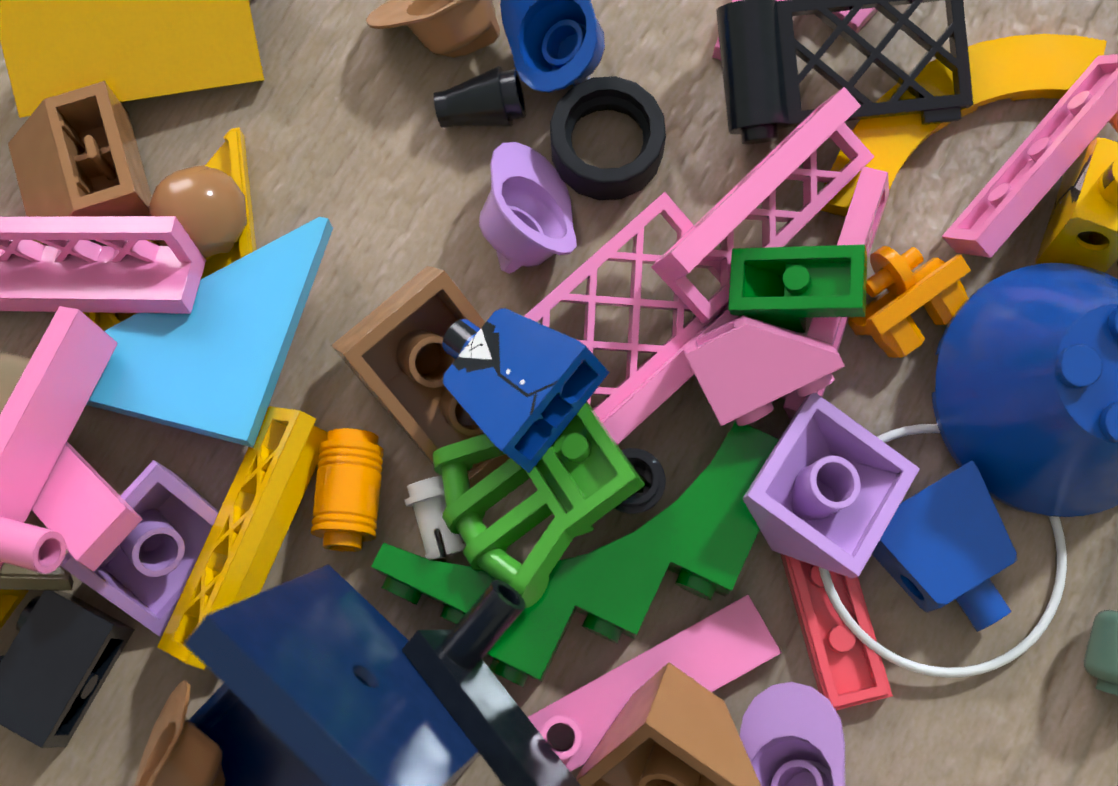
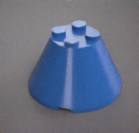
[932,263,1118,517]

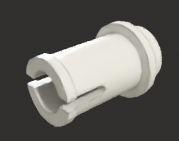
[404,476,466,560]

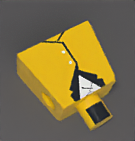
[1035,138,1118,272]

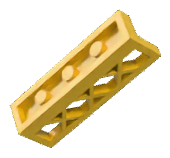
[157,406,328,670]

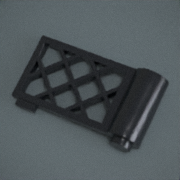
[716,0,974,144]

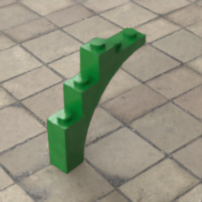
[371,421,779,687]

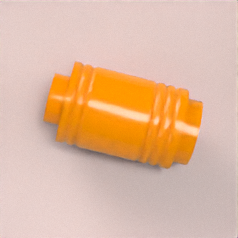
[311,428,384,552]

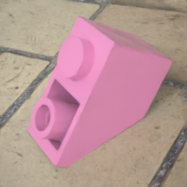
[684,315,845,426]

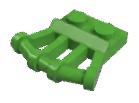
[432,402,645,608]

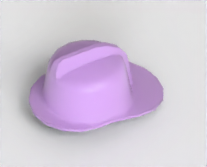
[479,142,577,274]
[739,682,846,786]

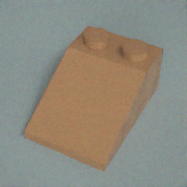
[331,266,510,488]

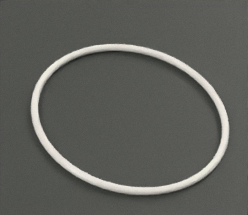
[819,424,1067,678]

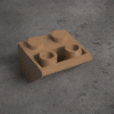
[8,81,152,246]

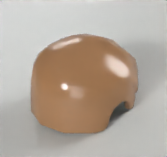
[149,165,247,258]

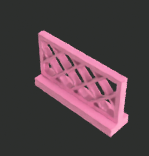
[524,192,738,445]

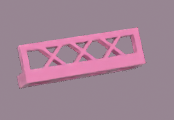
[651,87,875,323]
[0,216,206,314]

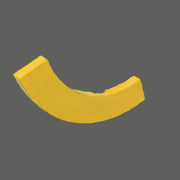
[821,34,1107,217]

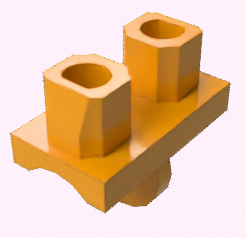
[847,246,971,358]

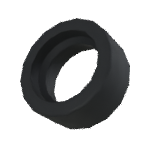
[550,76,666,200]

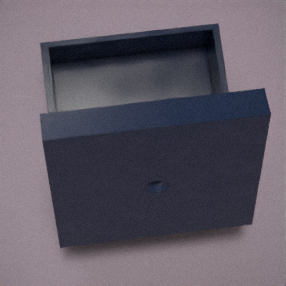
[184,564,480,786]

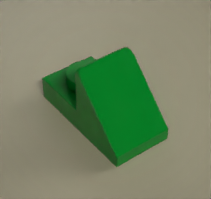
[728,244,867,333]

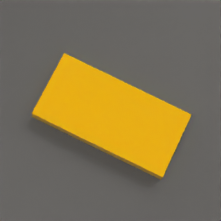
[0,0,264,118]

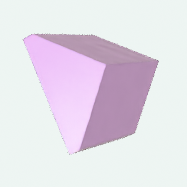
[743,392,920,578]
[60,460,219,637]

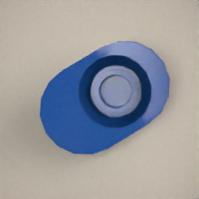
[500,0,605,93]

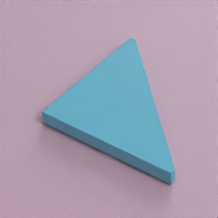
[86,217,333,448]

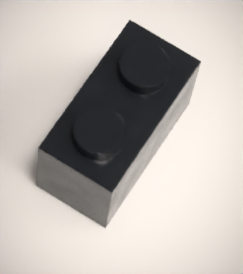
[0,590,135,748]

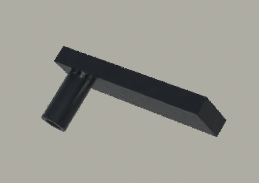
[402,580,581,786]

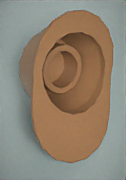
[366,0,500,57]
[135,680,225,786]

